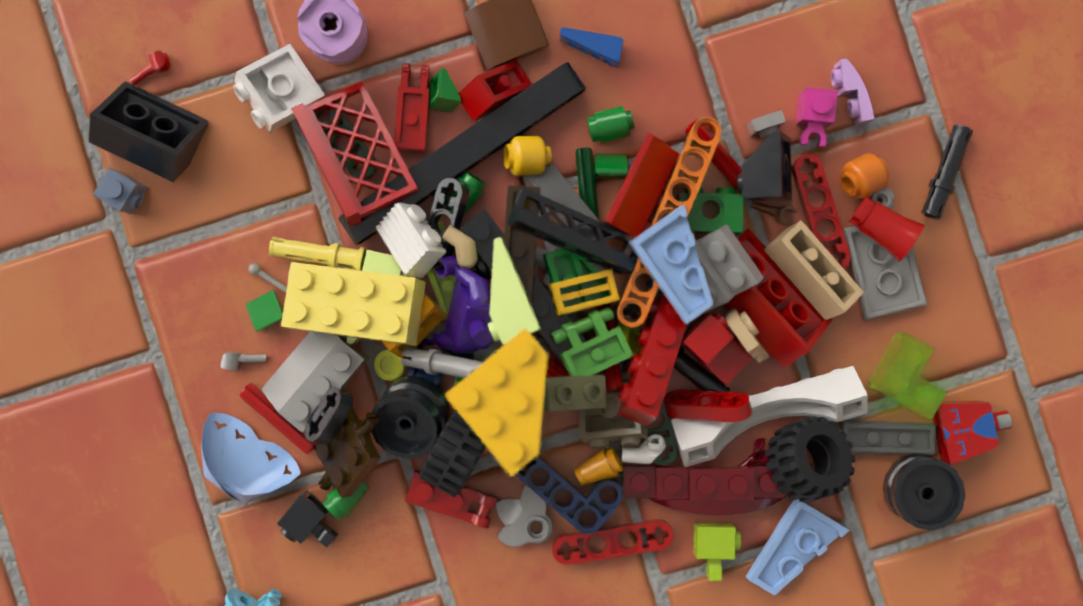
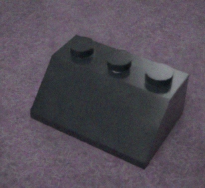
[88,81,209,183]

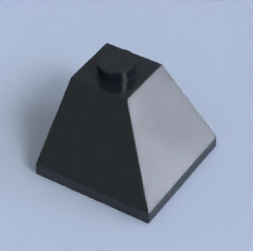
[737,131,793,201]

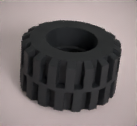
[420,410,486,497]
[766,416,855,502]

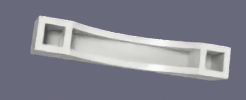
[671,366,868,467]

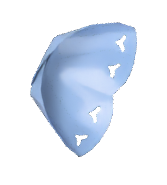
[201,412,300,503]

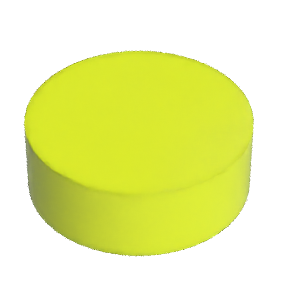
[374,349,406,381]

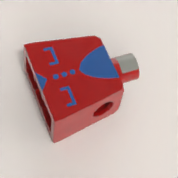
[929,401,1012,464]

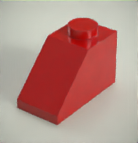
[458,60,533,121]

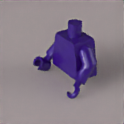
[422,256,492,354]

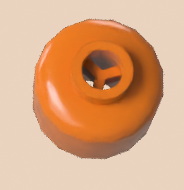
[840,153,889,199]

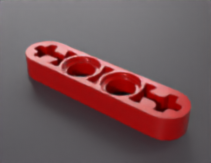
[792,153,851,269]
[552,519,674,565]

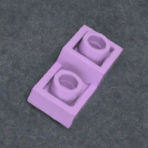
[831,59,874,126]

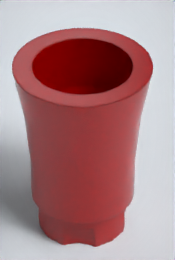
[848,196,925,262]

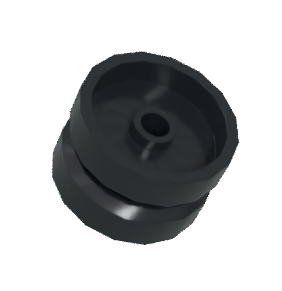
[371,375,449,459]
[883,455,966,530]

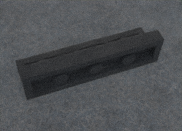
[507,187,637,274]

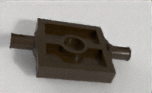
[314,408,380,498]

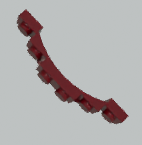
[623,463,813,515]

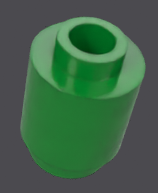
[586,106,635,143]

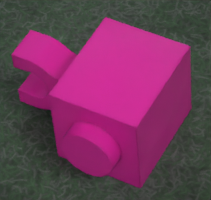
[795,87,838,148]

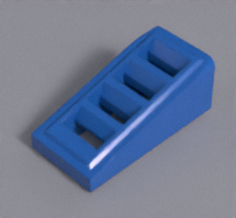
[560,27,623,68]

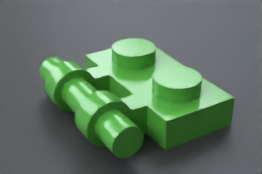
[550,307,634,376]

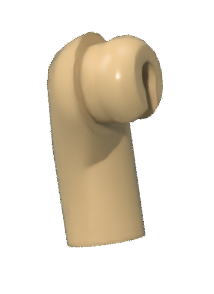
[442,225,477,269]

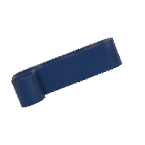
[514,454,623,534]

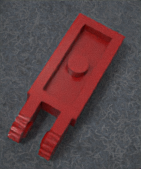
[394,63,430,153]

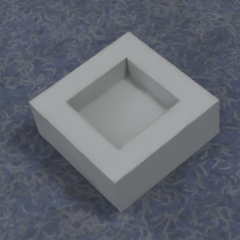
[747,110,786,138]

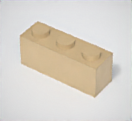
[764,221,864,320]

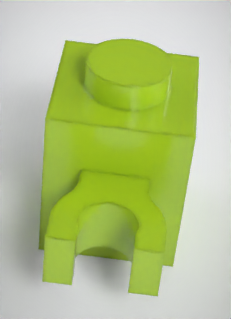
[693,522,741,581]

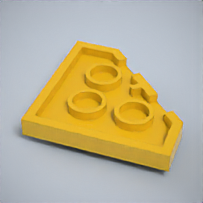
[445,328,548,476]

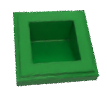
[429,68,461,112]
[595,153,627,179]
[246,290,284,332]

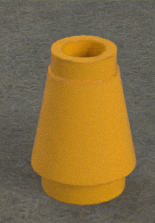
[575,447,624,486]

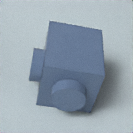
[93,168,148,214]

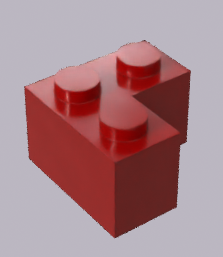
[681,314,752,385]

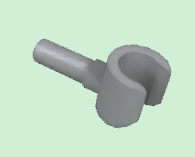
[220,351,266,371]

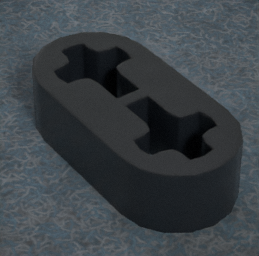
[305,387,353,445]

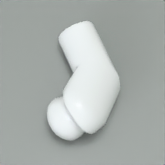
[621,434,666,464]

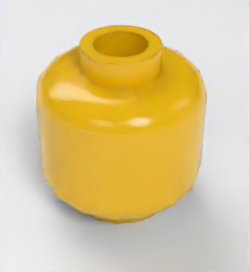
[503,135,552,177]

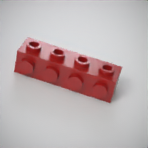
[617,292,687,426]

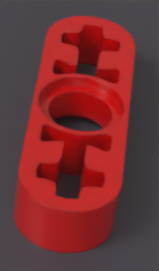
[663,390,752,422]

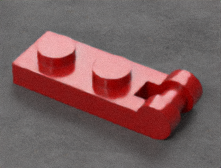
[405,470,498,528]

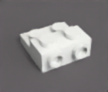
[233,44,325,133]

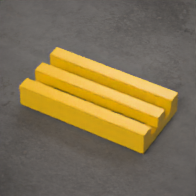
[549,269,620,316]

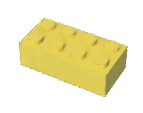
[281,262,426,346]

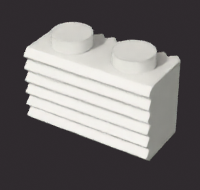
[376,203,446,278]

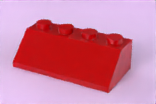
[725,228,832,368]

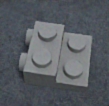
[695,224,764,312]

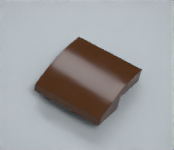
[464,0,550,70]

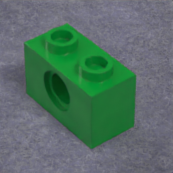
[677,187,743,234]

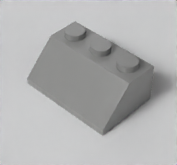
[261,332,370,433]

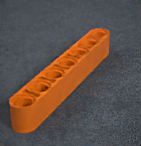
[616,117,722,327]

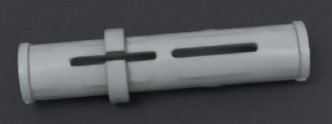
[401,346,484,378]

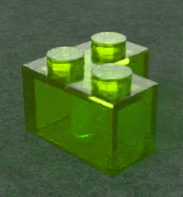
[866,332,947,420]

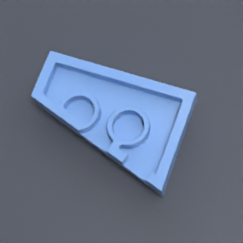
[629,204,714,324]
[745,499,850,595]

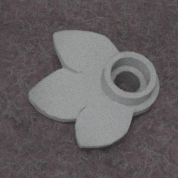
[496,485,552,547]

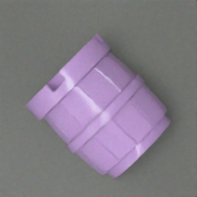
[297,0,368,64]

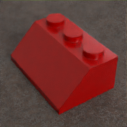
[604,133,680,238]

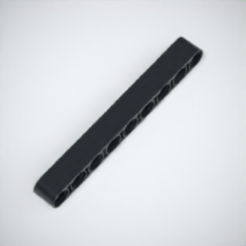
[338,62,587,245]

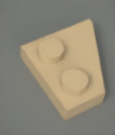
[724,307,770,364]

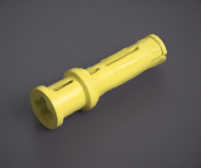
[269,237,367,271]

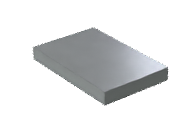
[843,213,927,320]

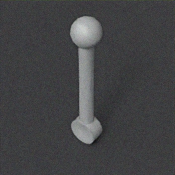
[248,263,287,293]

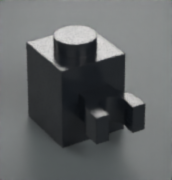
[277,490,339,548]

